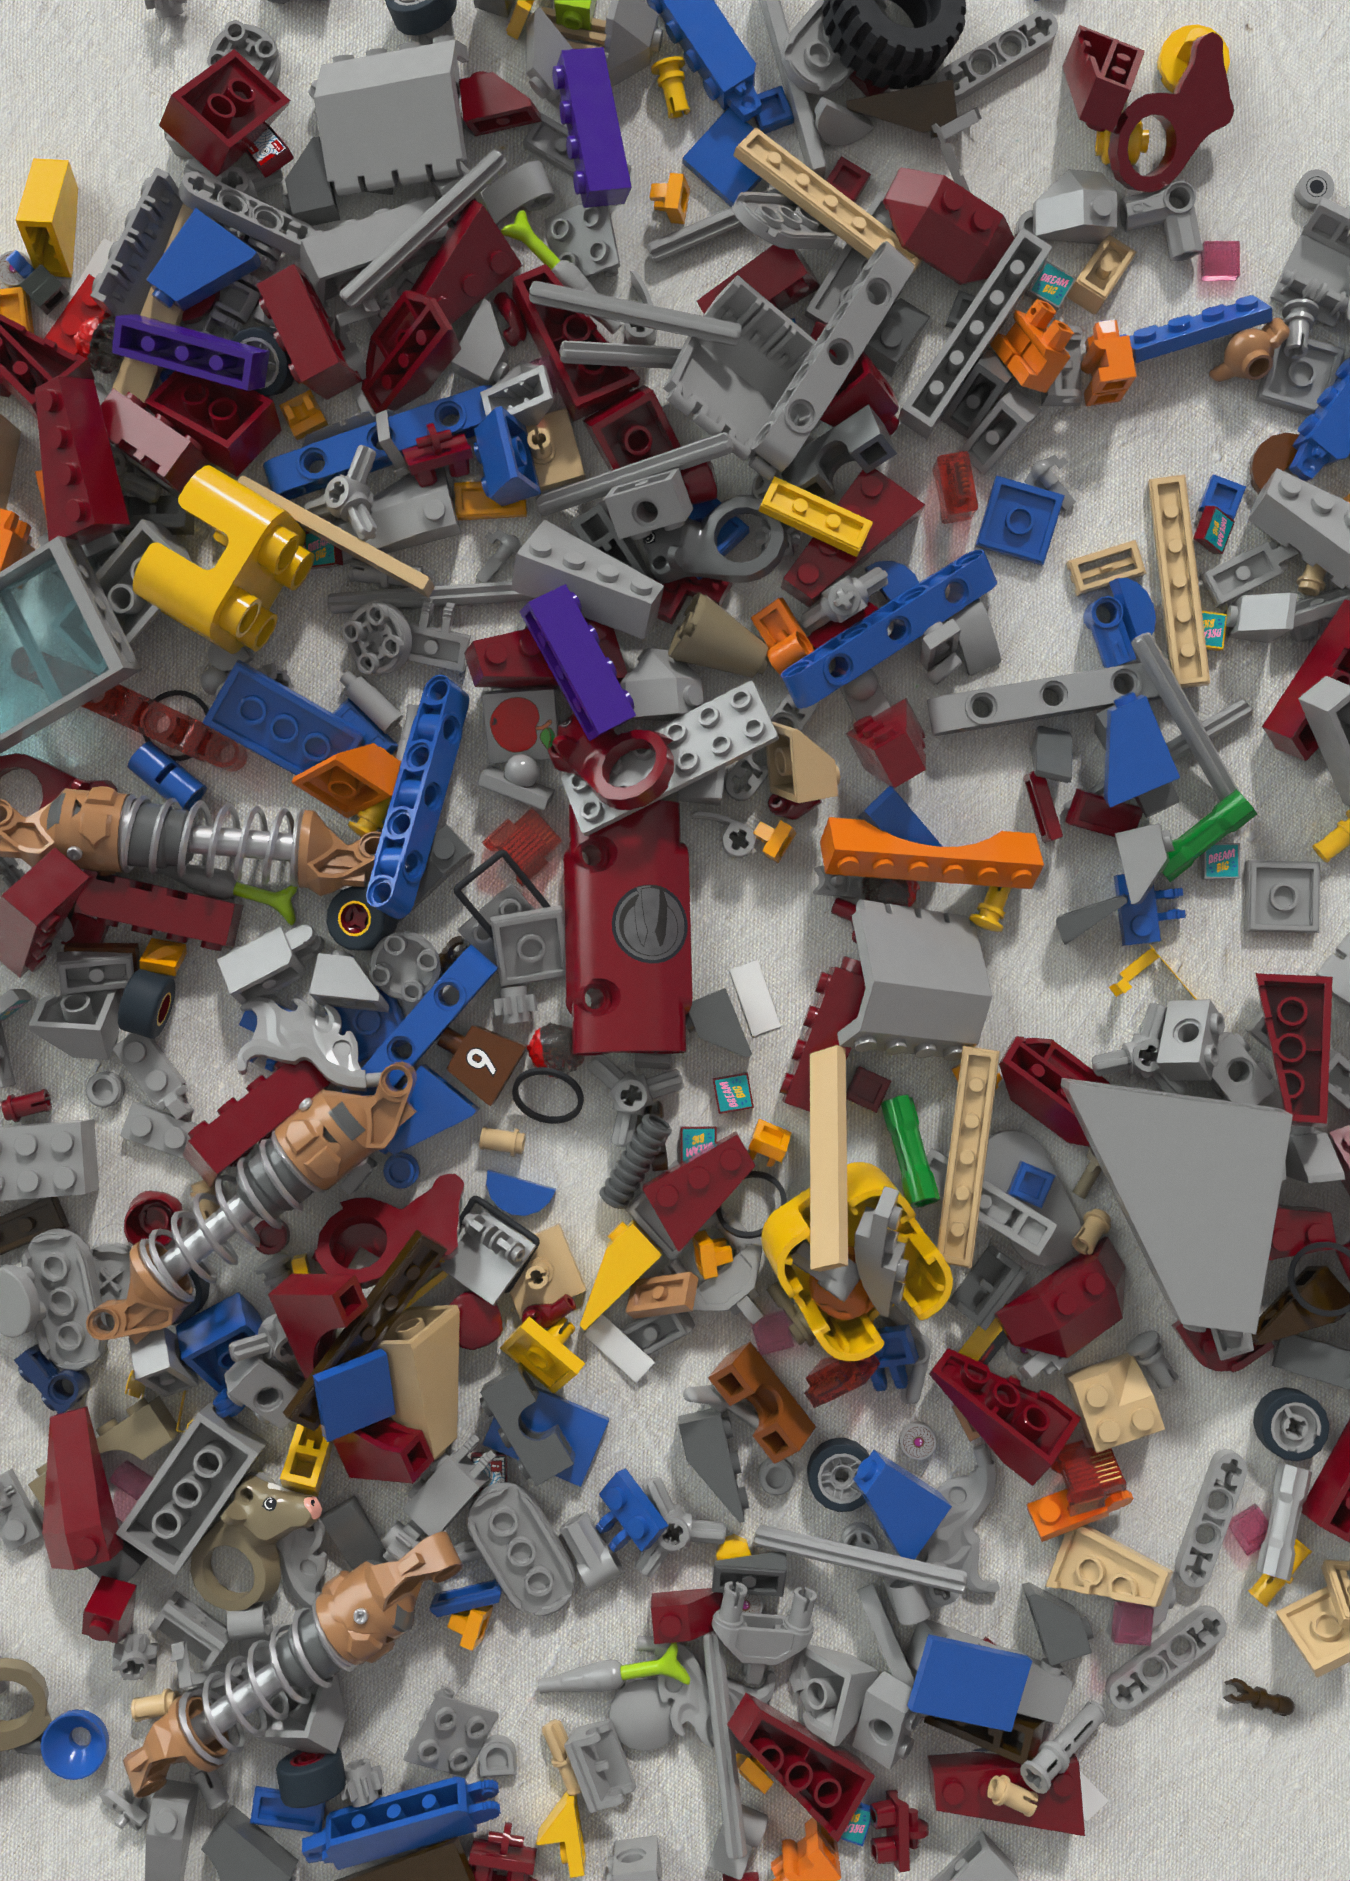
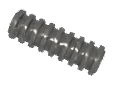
[599,1114,672,1209]

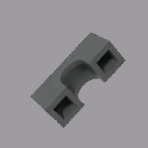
[781,404,897,500]
[480,1362,576,1487]

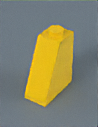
[15,158,78,278]

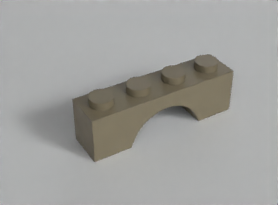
[28,1396,182,1509]

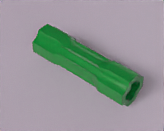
[1162,789,1257,882]
[881,1095,940,1208]

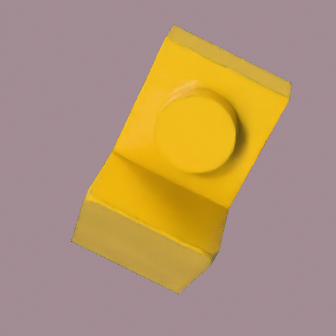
[536,1791,586,1878]

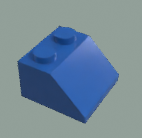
[473,406,541,507]
[175,1292,275,1393]

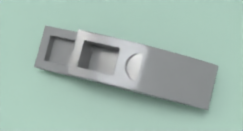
[854,1186,909,1317]

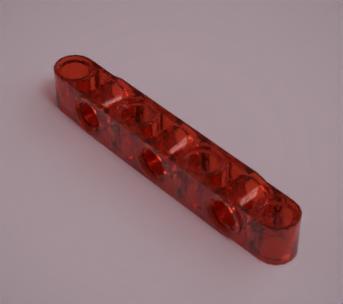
[12,647,248,772]

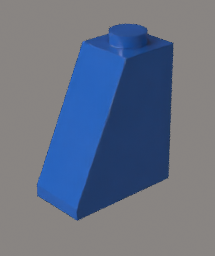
[146,208,262,311]
[1104,692,1180,808]
[857,786,943,847]
[379,1064,480,1155]
[853,1449,952,1560]

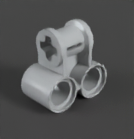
[883,1561,959,1625]

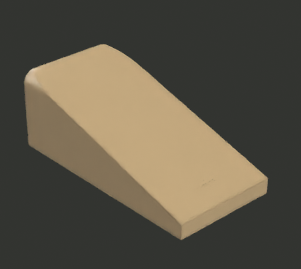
[1067,234,1137,314]

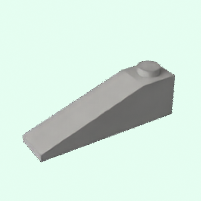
[325,466,462,569]

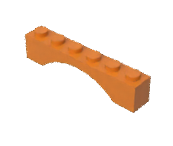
[820,817,1044,889]

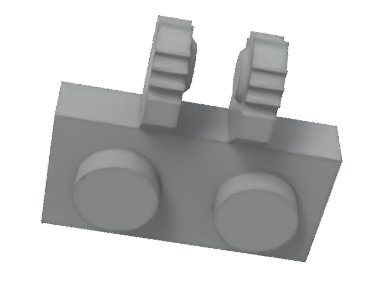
[407,597,471,672]

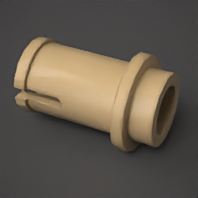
[1296,563,1327,596]
[479,1126,526,1157]
[190,1180,220,1220]
[1072,1209,1111,1255]
[131,1688,180,1722]
[987,1775,1038,1817]

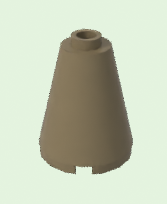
[668,592,770,678]

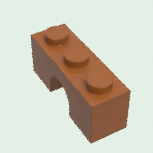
[708,1341,816,1464]

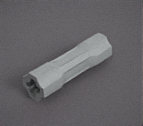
[1256,1463,1312,1581]

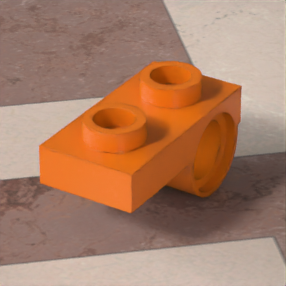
[751,597,815,675]

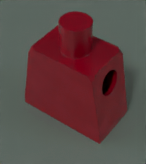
[820,352,899,436]

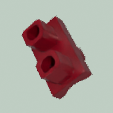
[402,423,474,488]
[870,1789,929,1872]
[468,1822,537,1881]

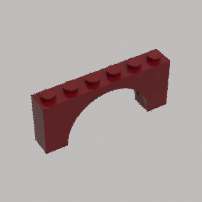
[268,1274,434,1484]

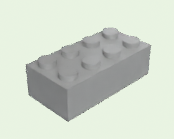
[0,1119,99,1201]
[116,1403,268,1575]

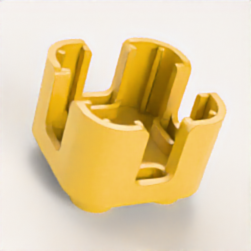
[133,465,315,654]
[761,1162,953,1361]

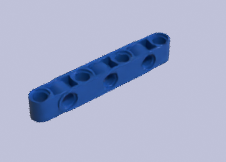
[263,385,492,500]
[781,549,997,709]
[366,675,470,919]
[341,944,498,1096]

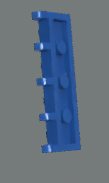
[1120,295,1272,363]

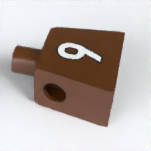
[437,1025,527,1106]

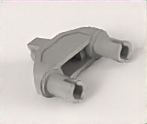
[660,1212,765,1325]
[712,1581,817,1684]

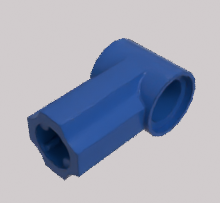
[1083,596,1136,668]

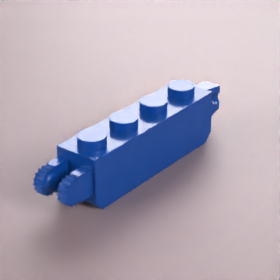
[647,0,762,123]
[1289,357,1350,482]
[302,1777,501,1870]

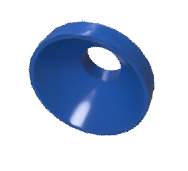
[41,1709,110,1780]

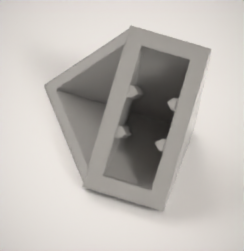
[480,361,555,426]

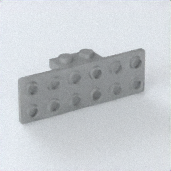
[561,681,779,836]

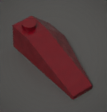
[929,1348,1081,1486]
[42,1406,124,1570]

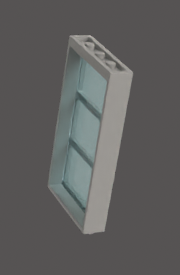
[0,536,142,754]

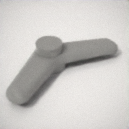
[880,1305,932,1404]
[683,1385,759,1430]

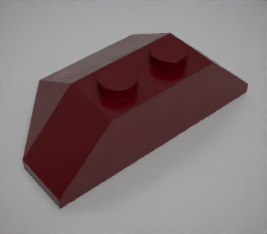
[883,167,1015,285]
[361,290,461,414]
[999,1036,1111,1147]
[994,1236,1126,1358]

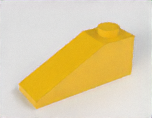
[580,1219,663,1331]
[280,1424,333,1497]

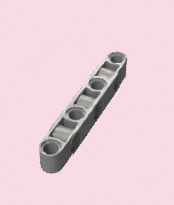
[751,241,915,472]
[927,659,1170,736]

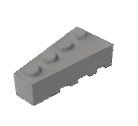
[300,196,449,308]
[1248,468,1350,589]
[511,519,664,640]
[1298,676,1350,806]
[905,1619,1073,1724]

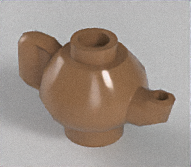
[1209,318,1290,382]

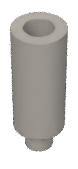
[339,671,403,734]

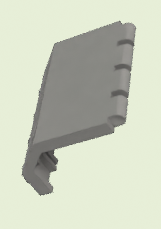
[314,35,469,197]
[663,275,837,481]
[837,899,993,1061]

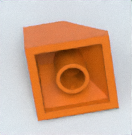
[292,743,401,818]

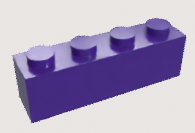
[552,47,632,208]
[112,314,270,391]
[519,584,636,742]

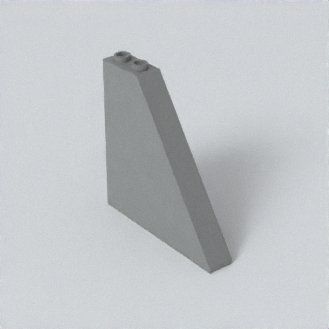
[1061,1078,1293,1337]

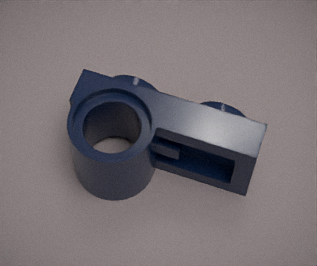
[14,1344,90,1414]

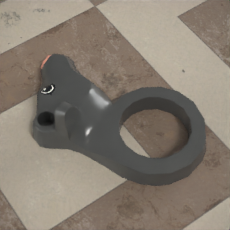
[642,495,788,584]

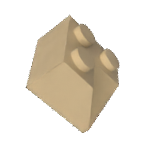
[1064,1353,1165,1453]

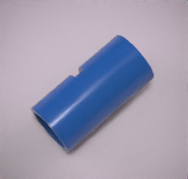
[127,741,207,811]

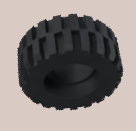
[822,0,966,89]

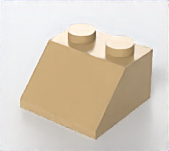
[766,722,840,803]

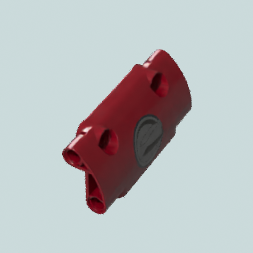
[563,800,693,1056]

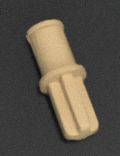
[542,1719,582,1796]

